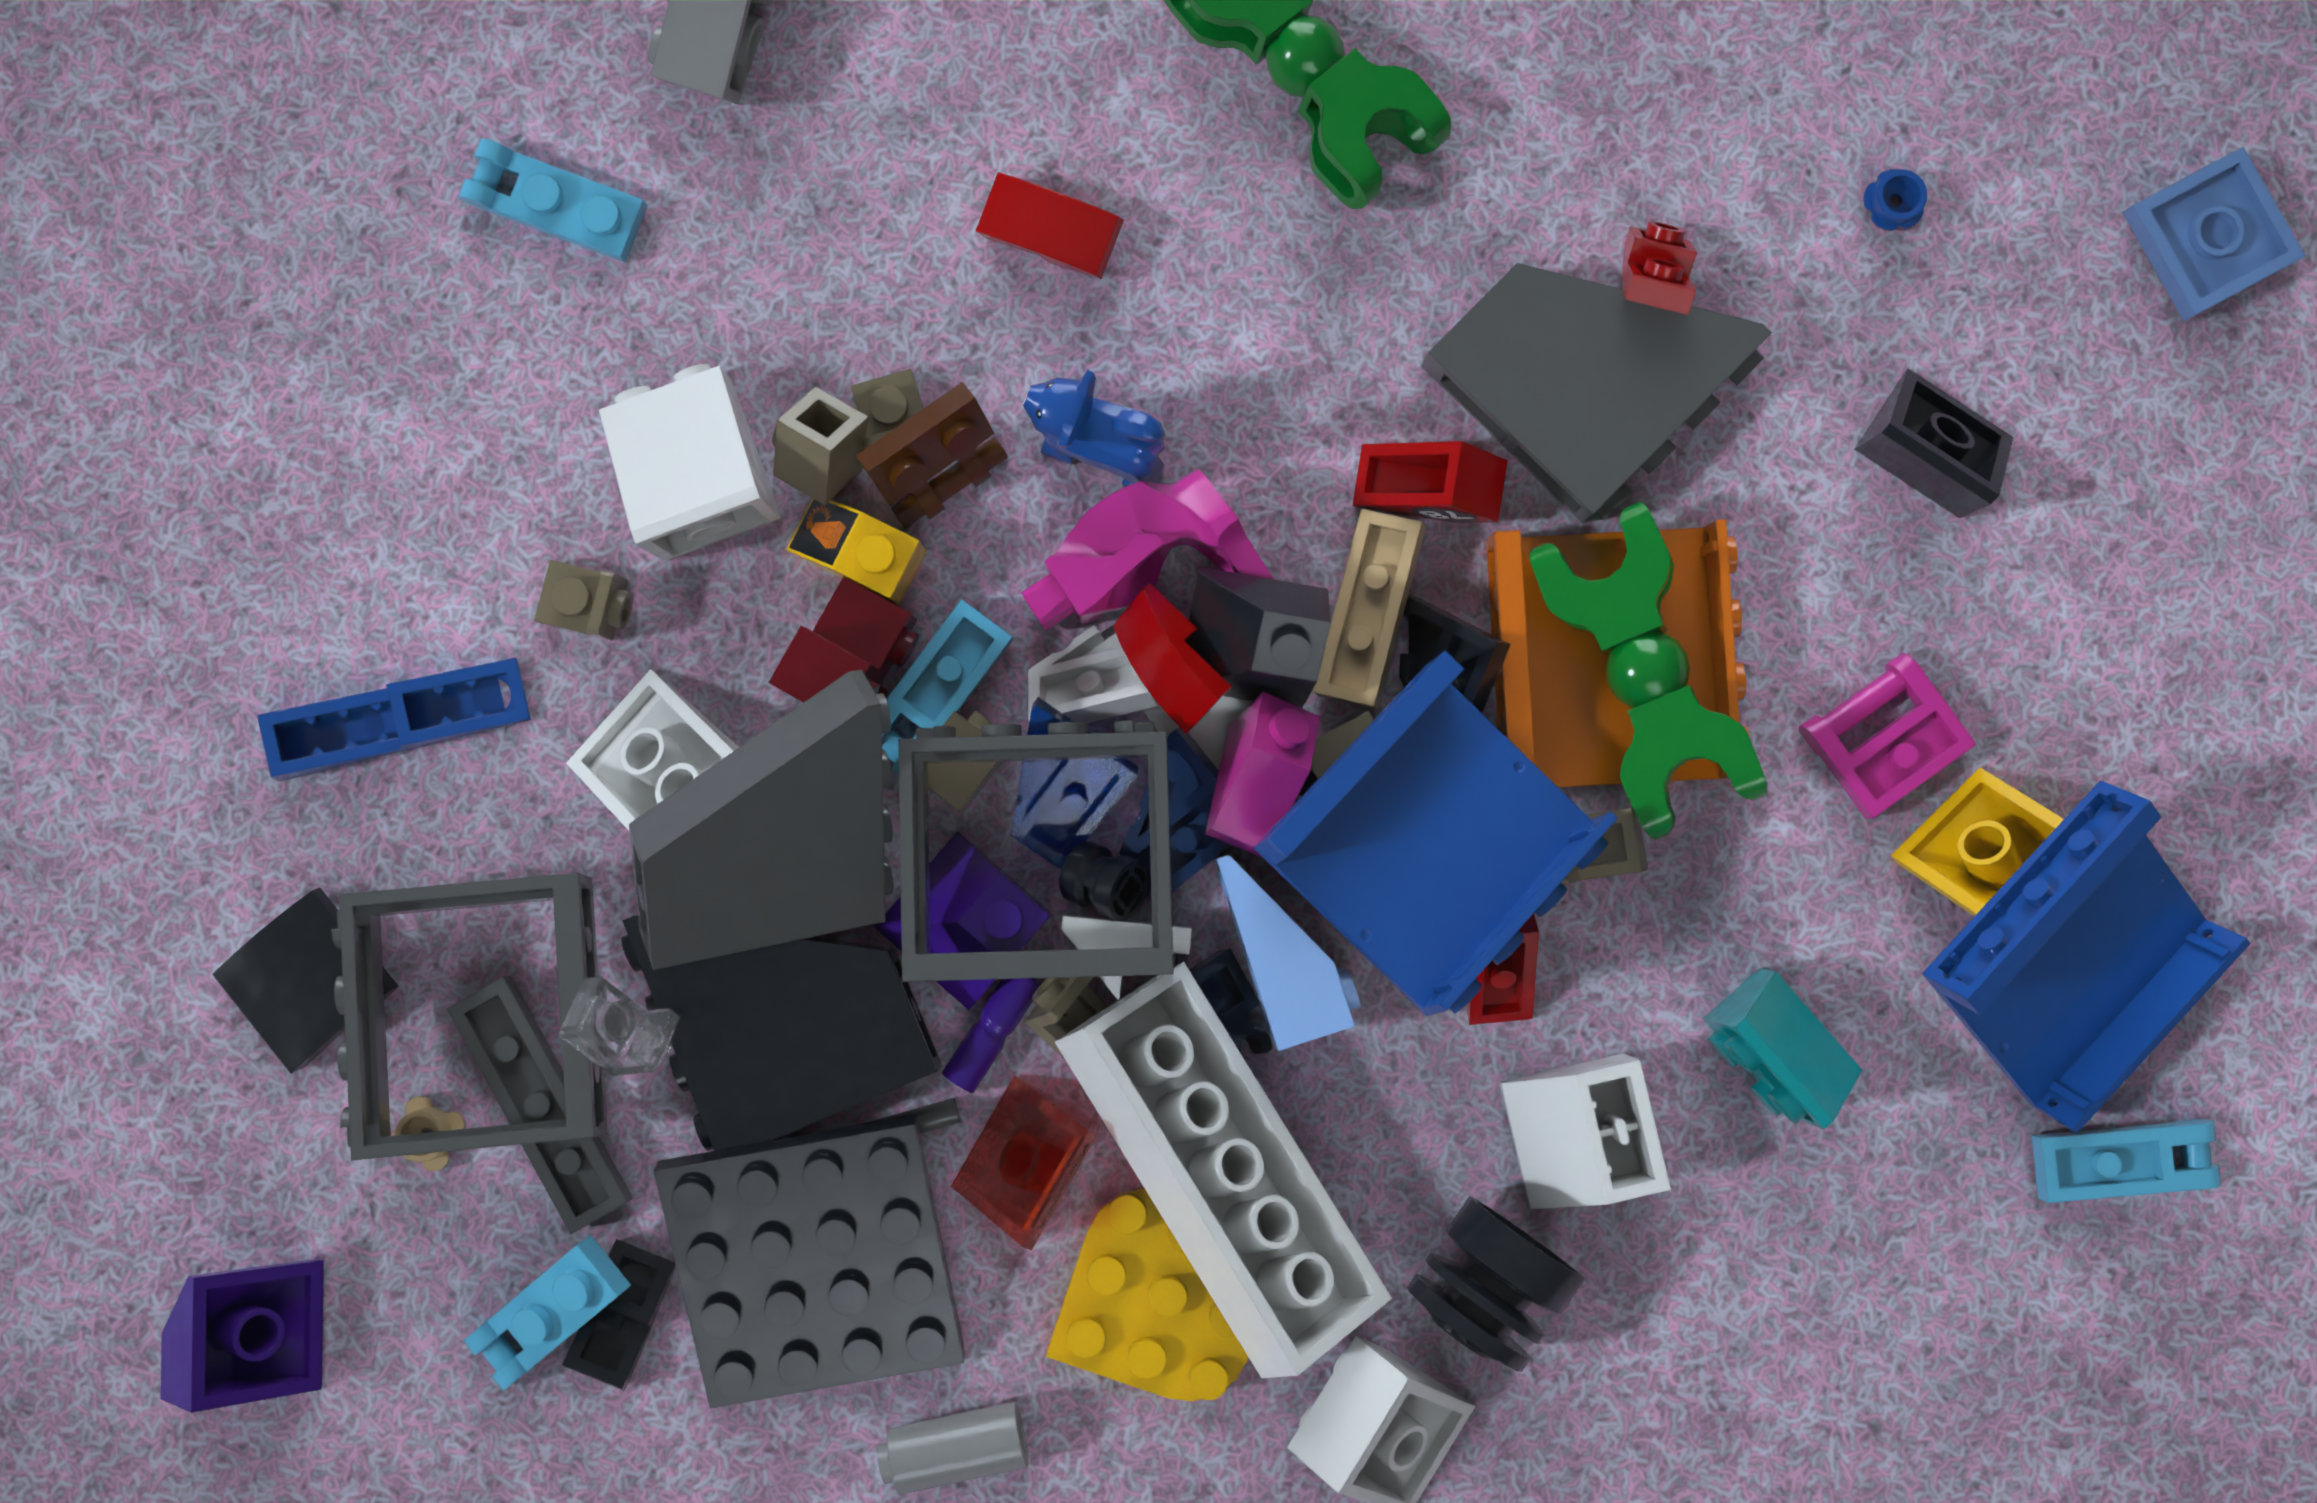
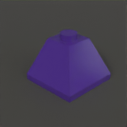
[874,831,1053,1010]
[160,1260,324,1413]

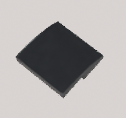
[212,888,399,1074]

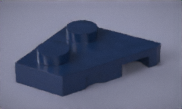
[1119,727,1231,893]

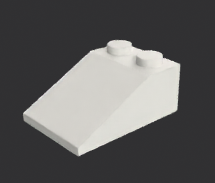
[566,669,739,830]

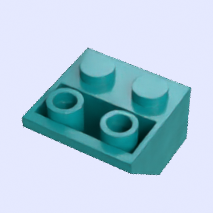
[1703,968,1862,1129]

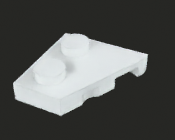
[1028,625,1158,735]

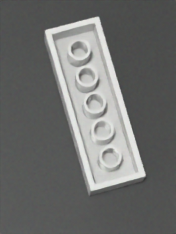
[1055,962,1392,1378]

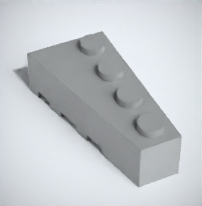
[648,0,772,105]

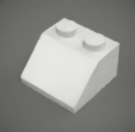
[1287,1336,1476,1503]

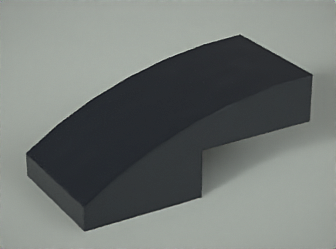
[562,1239,676,1391]

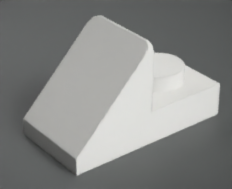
[1061,914,1192,1000]

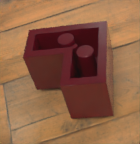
[768,576,920,703]

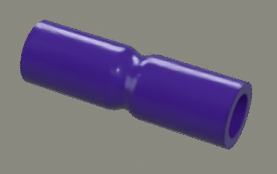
[941,978,1041,1093]

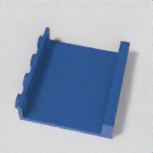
[1254,651,1617,1016]
[1922,780,2251,1134]

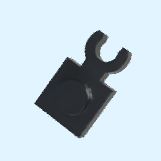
[1189,948,1272,1065]

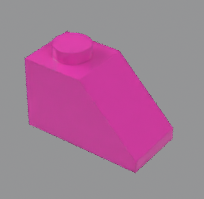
[1205,692,1320,857]

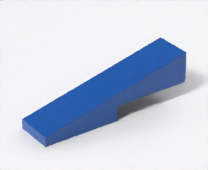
[257,658,531,781]

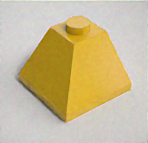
[1891,767,2064,916]

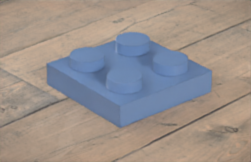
[2122,147,2305,321]

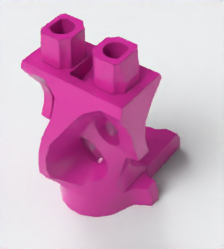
[1021,469,1274,632]

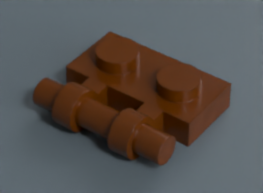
[856,382,1008,529]

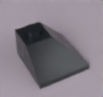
[1185,566,1331,708]

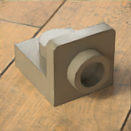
[851,368,924,448]
[534,560,633,641]

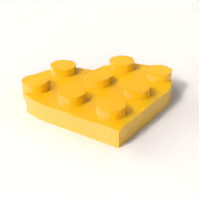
[1045,1186,1249,1402]

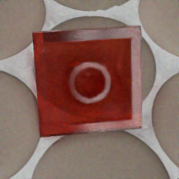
[951,1075,1100,1250]

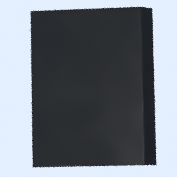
[1854,369,2013,518]

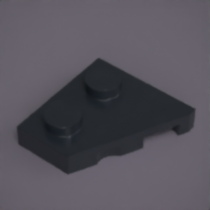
[1400,595,1511,713]

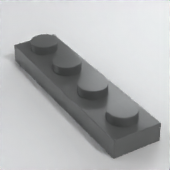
[447,976,633,1235]

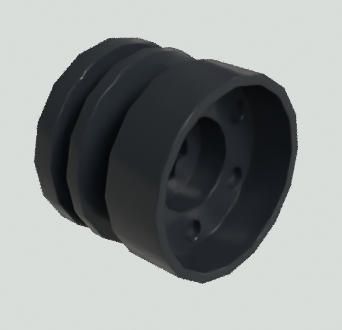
[1407,1196,1585,1372]

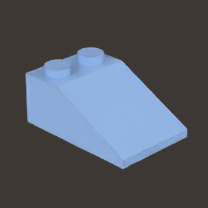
[1213,855,1361,1051]

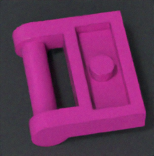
[1799,653,1977,819]

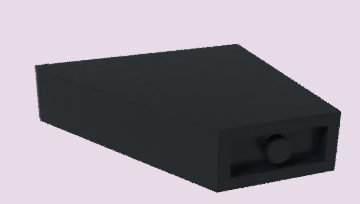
[621,915,943,1151]

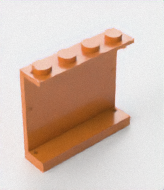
[1486,519,1750,787]

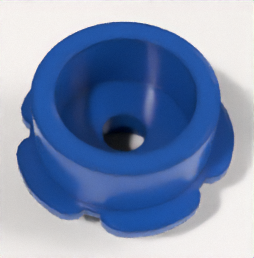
[1863,169,1927,231]

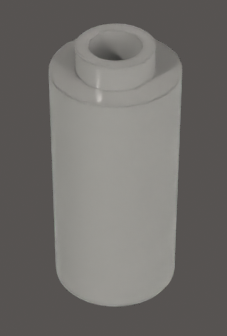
[877,1401,1028,1495]

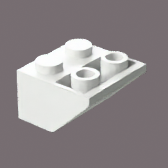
[1500,1053,1671,1209]

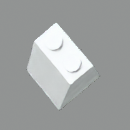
[599,364,782,561]

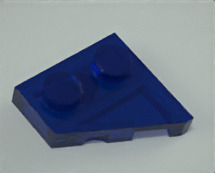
[1010,697,1138,870]

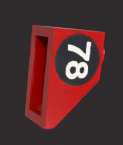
[1352,441,1508,523]

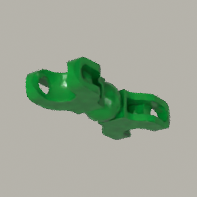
[1164,0,1451,209]
[1529,501,1768,840]

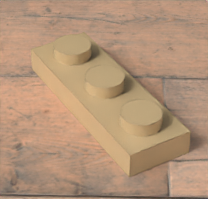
[1313,509,1426,710]

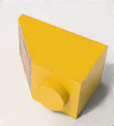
[786,498,927,606]

